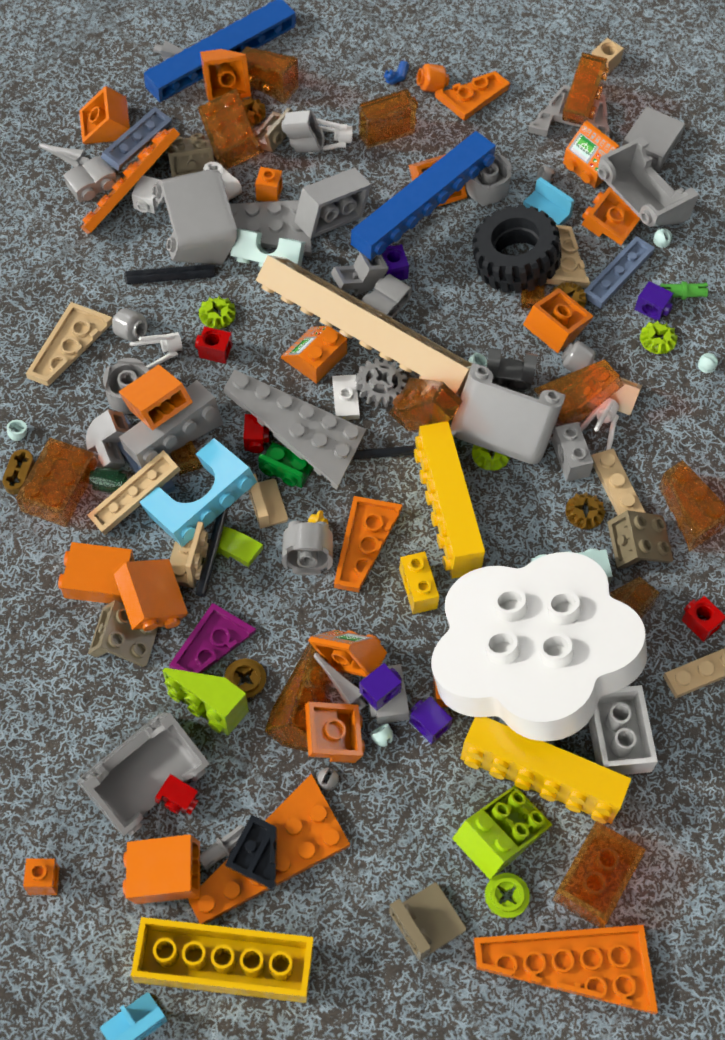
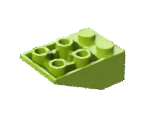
[163,668,249,736]
[452,785,552,880]

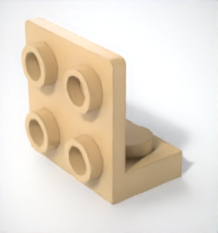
[170,521,209,588]

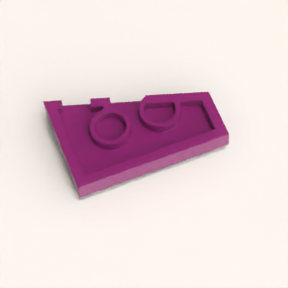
[169,603,256,674]

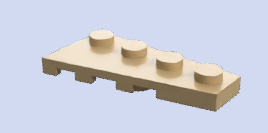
[26,302,113,387]

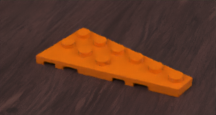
[81,128,180,234]
[188,774,350,924]
[473,925,658,1015]

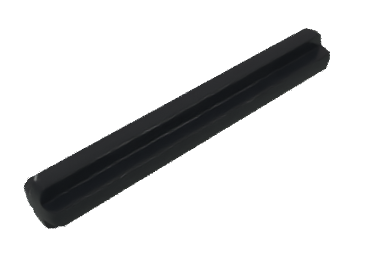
[124,264,215,284]

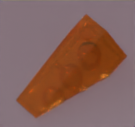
[265,643,331,752]

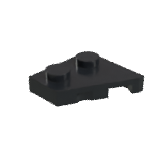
[225,815,277,891]

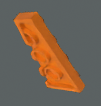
[334,496,403,593]

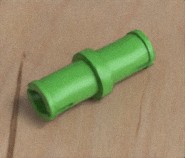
[660,281,708,300]

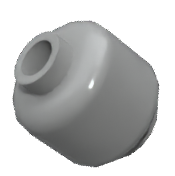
[112,308,148,342]
[561,341,597,376]

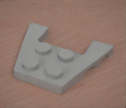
[528,85,610,138]

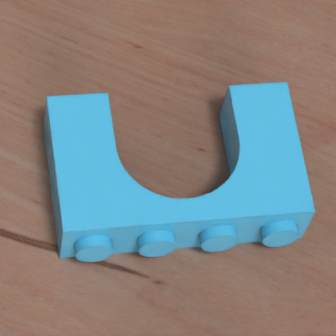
[139,438,257,547]

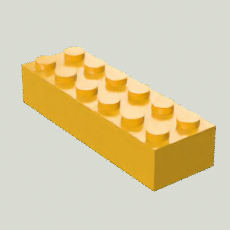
[414,421,485,579]
[460,717,631,824]
[130,917,314,1003]

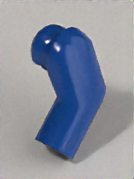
[384,61,409,85]

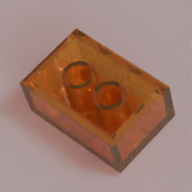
[197,88,264,170]
[16,438,98,528]
[552,821,646,928]

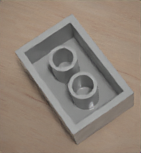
[294,168,371,239]

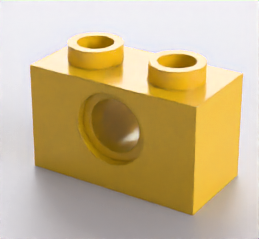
[399,551,439,614]

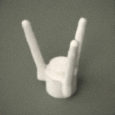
[309,118,352,154]
[130,332,183,370]
[580,398,619,450]

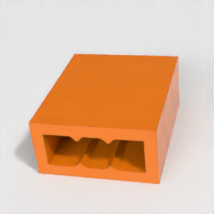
[119,364,193,431]
[58,542,135,604]
[114,559,188,631]
[123,834,200,904]

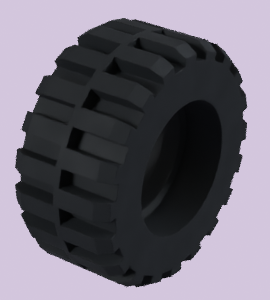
[472,205,562,294]

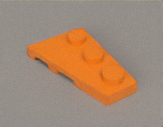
[435,71,510,121]

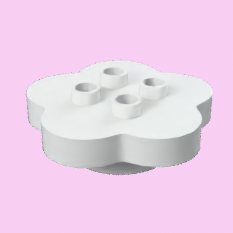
[431,552,647,741]

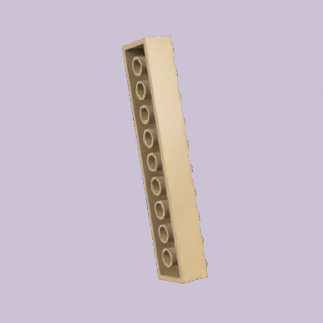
[255,255,472,396]

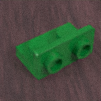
[258,442,314,488]

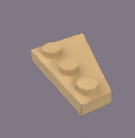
[545,225,590,288]

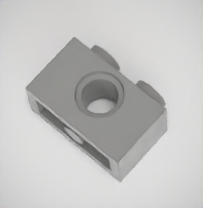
[552,422,594,482]

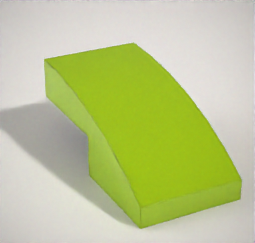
[217,526,263,568]

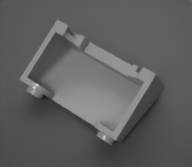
[598,137,699,227]
[152,169,237,265]
[450,363,566,464]
[77,712,210,836]

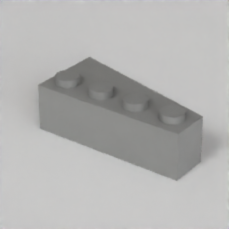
[119,380,223,468]

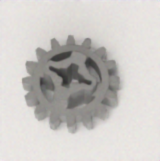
[355,358,407,408]

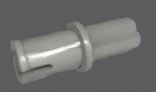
[200,825,245,870]

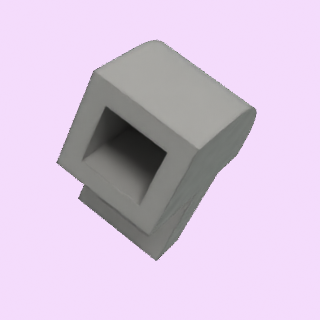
[331,253,389,295]
[86,410,129,469]

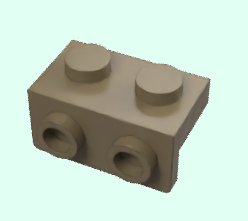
[250,108,293,153]

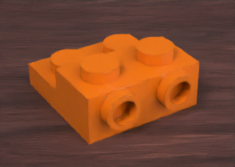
[581,186,640,246]
[305,702,365,763]

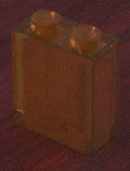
[359,89,418,149]

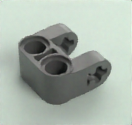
[487,348,537,392]

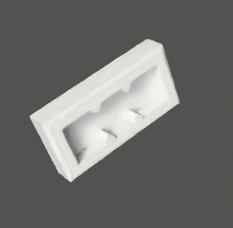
[332,375,360,420]

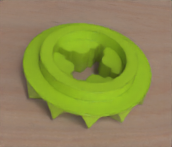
[199,296,236,329]
[640,320,678,354]
[472,445,510,471]
[485,873,530,919]

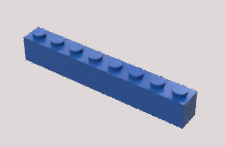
[144,0,296,102]
[351,131,496,260]

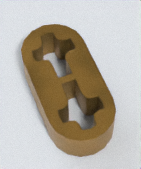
[2,449,34,495]

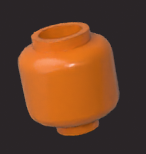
[417,63,449,93]

